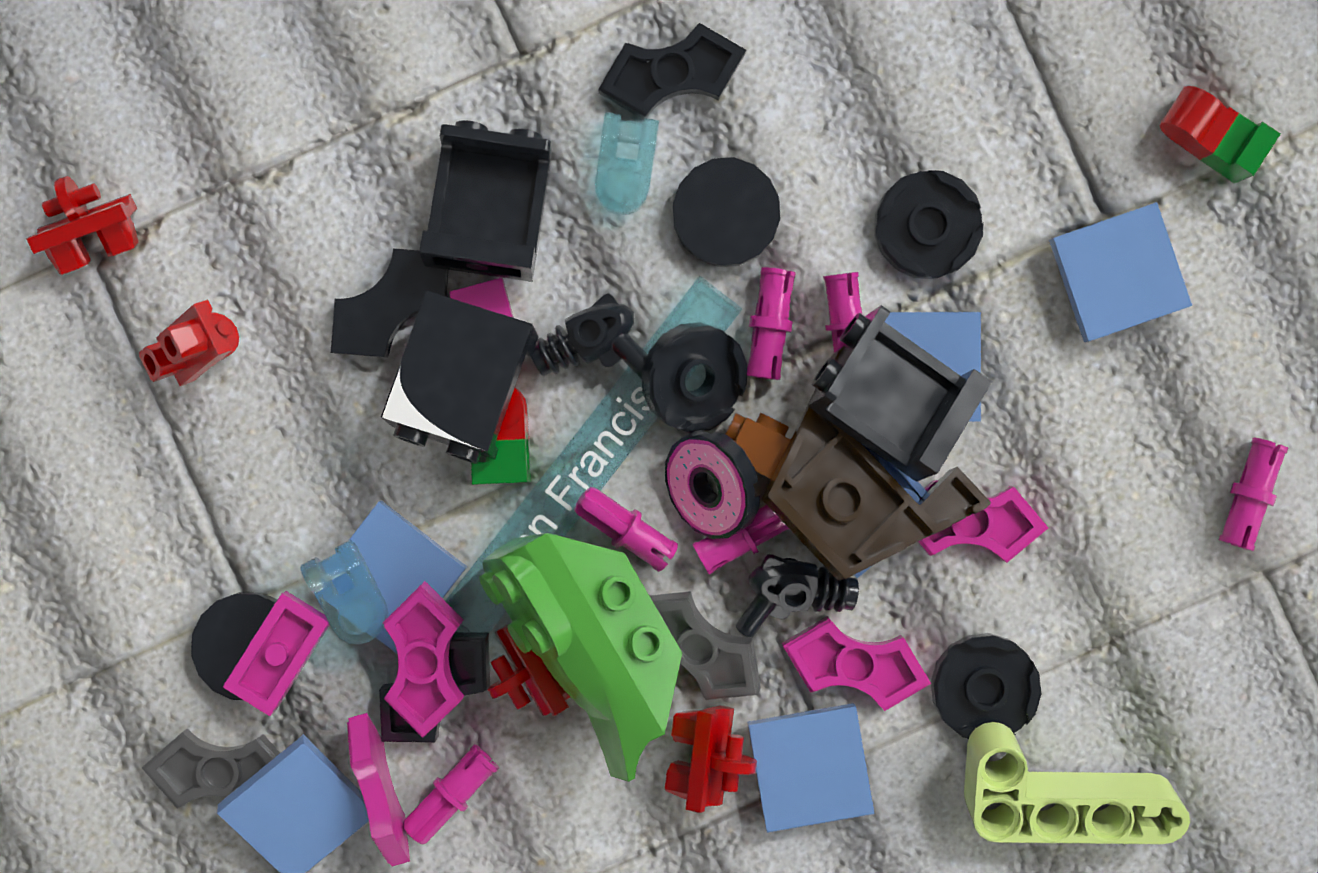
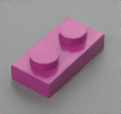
[223,591,333,716]

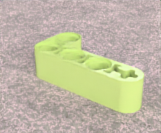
[964,722,1190,844]

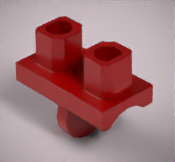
[26,176,139,275]
[139,299,239,386]
[487,623,570,716]
[665,705,757,813]

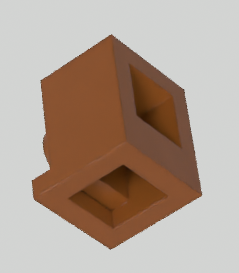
[725,413,791,479]

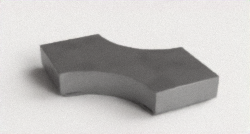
[650,591,761,700]
[142,729,280,808]

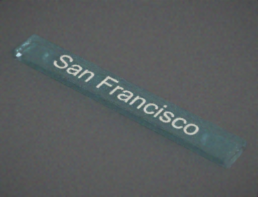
[446,276,742,633]

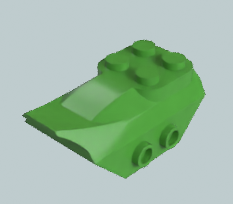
[479,533,682,782]

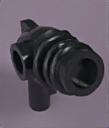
[531,293,648,379]
[736,554,859,637]

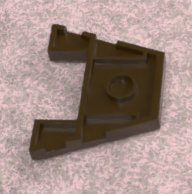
[762,346,991,581]

